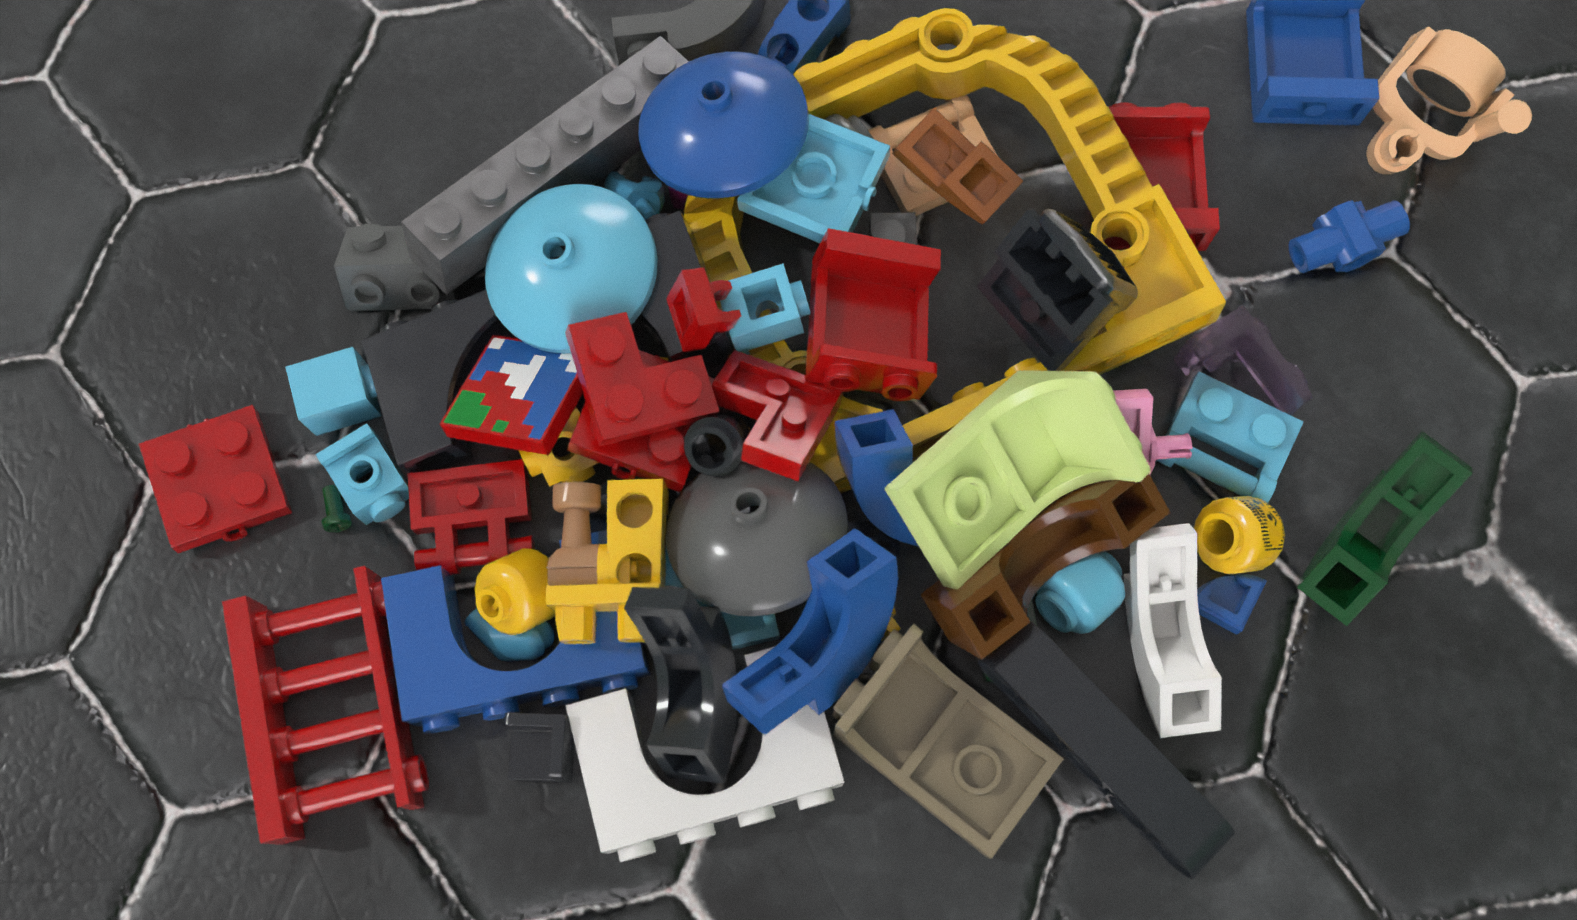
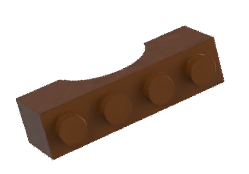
[920,474,1171,659]

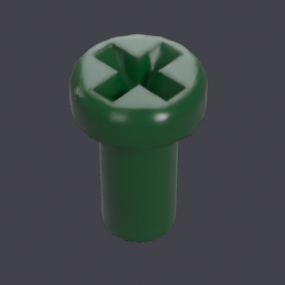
[321,485,352,533]

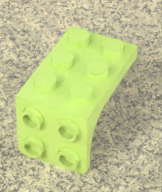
[884,370,1150,589]

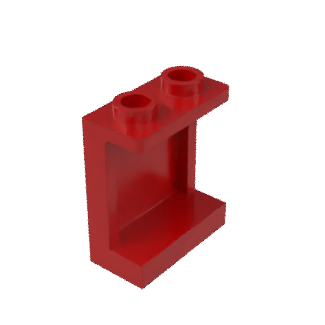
[1103,102,1220,251]
[805,228,941,401]

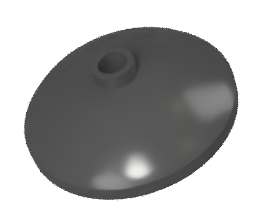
[666,461,849,616]

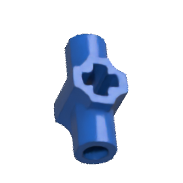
[1289,200,1410,273]

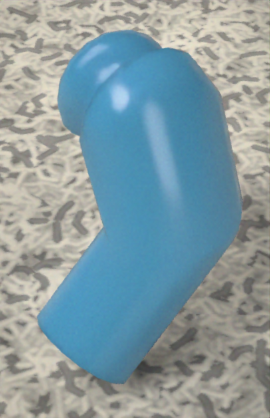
[464,608,555,662]

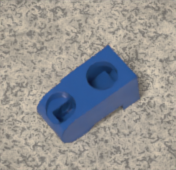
[758,0,851,74]

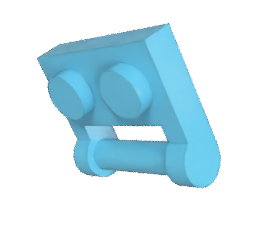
[1156,371,1304,503]

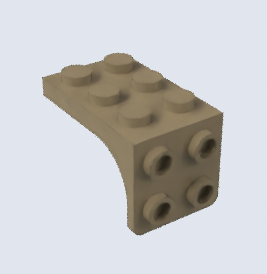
[832,624,1064,859]

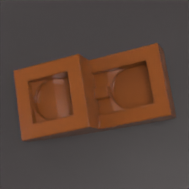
[892,107,1023,225]

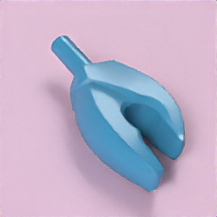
[604,171,665,220]

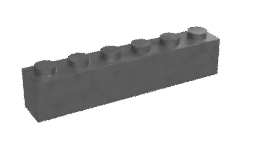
[401,36,689,295]

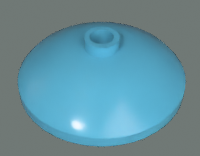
[485,184,658,354]

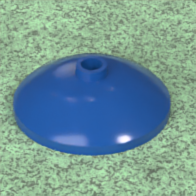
[638,52,809,198]

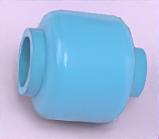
[1035,551,1125,634]

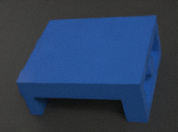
[1246,0,1380,125]

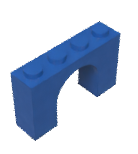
[381,530,651,734]

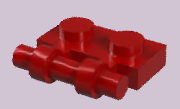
[407,459,535,575]

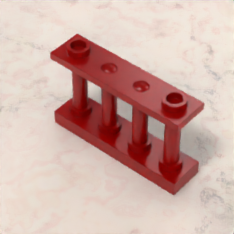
[222,566,429,845]

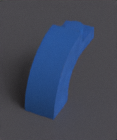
[722,529,898,735]

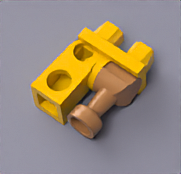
[546,479,669,645]

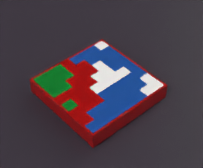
[439,335,583,455]

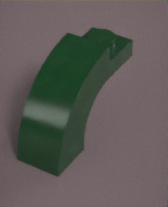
[1297,431,1473,626]

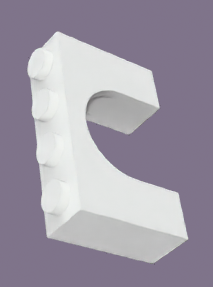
[566,647,844,862]

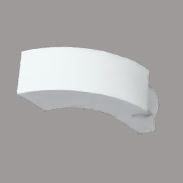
[1124,523,1222,738]

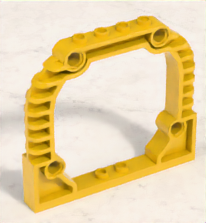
[684,8,1226,494]

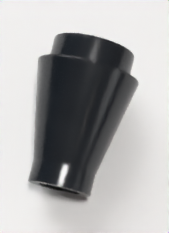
[684,412,749,476]

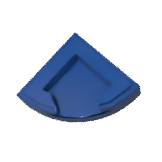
[1197,574,1267,635]

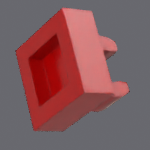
[666,267,741,352]

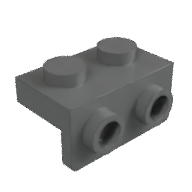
[334,223,458,311]

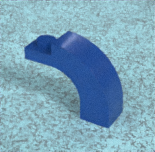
[835,409,919,546]

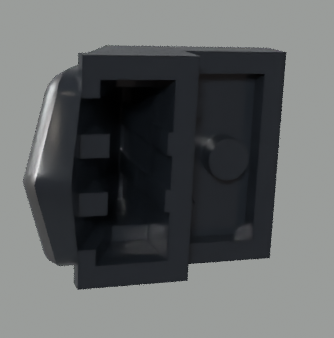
[977,208,1138,371]

